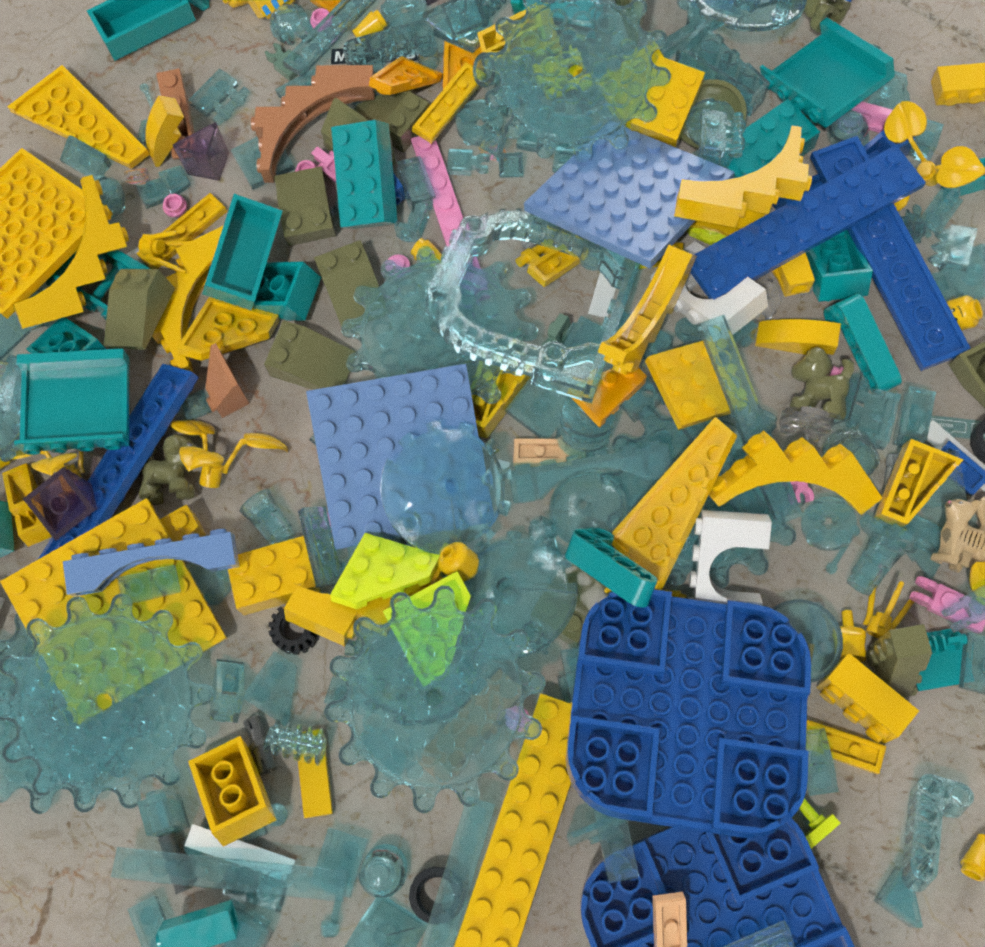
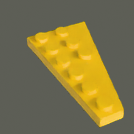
[7,65,150,169]
[612,417,737,590]

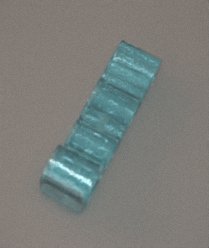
[343,21,439,70]
[901,774,974,892]

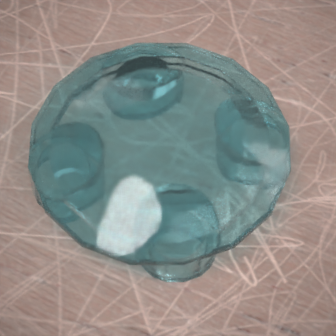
[187,562,232,606]

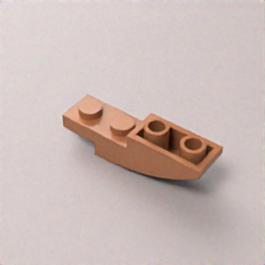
[156,68,197,160]

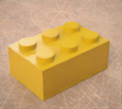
[631,56,705,148]
[228,536,321,616]
[816,653,919,744]
[188,736,277,847]

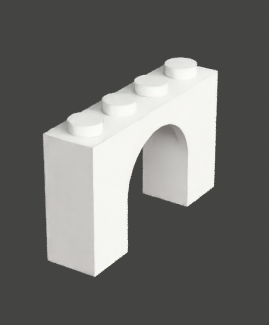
[650,241,768,343]
[688,510,772,606]

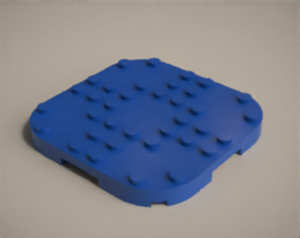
[566,589,811,838]
[580,818,855,947]

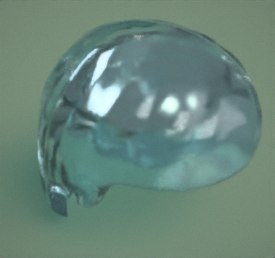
[822,428,880,476]

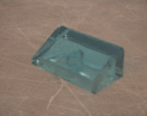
[60,135,112,181]

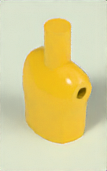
[833,610,866,662]

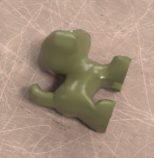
[779,0,851,33]
[790,347,854,420]
[139,434,197,505]

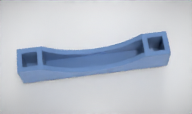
[63,529,240,597]

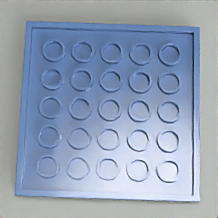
[524,121,734,269]
[306,364,493,550]

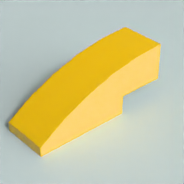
[145,95,184,167]
[755,319,841,355]
[2,463,53,547]

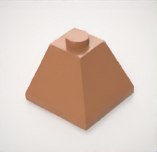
[205,343,249,418]

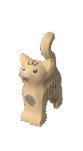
[930,496,985,573]

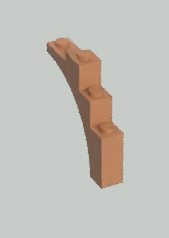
[251,65,375,183]

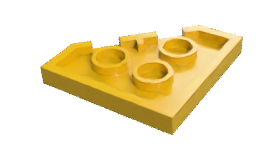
[177,297,279,361]

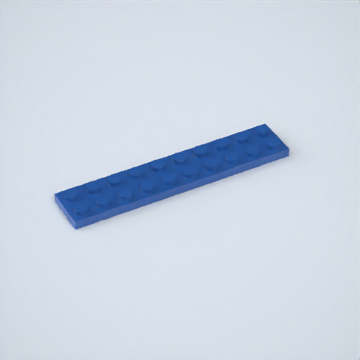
[810,136,971,371]
[690,145,926,300]
[37,364,199,560]

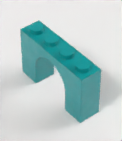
[156,900,241,947]

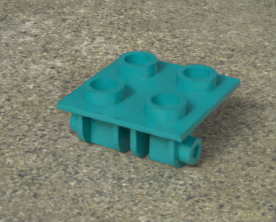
[916,627,974,692]

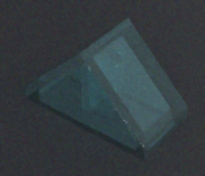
[873,865,923,928]

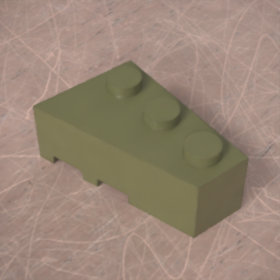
[867,624,932,697]

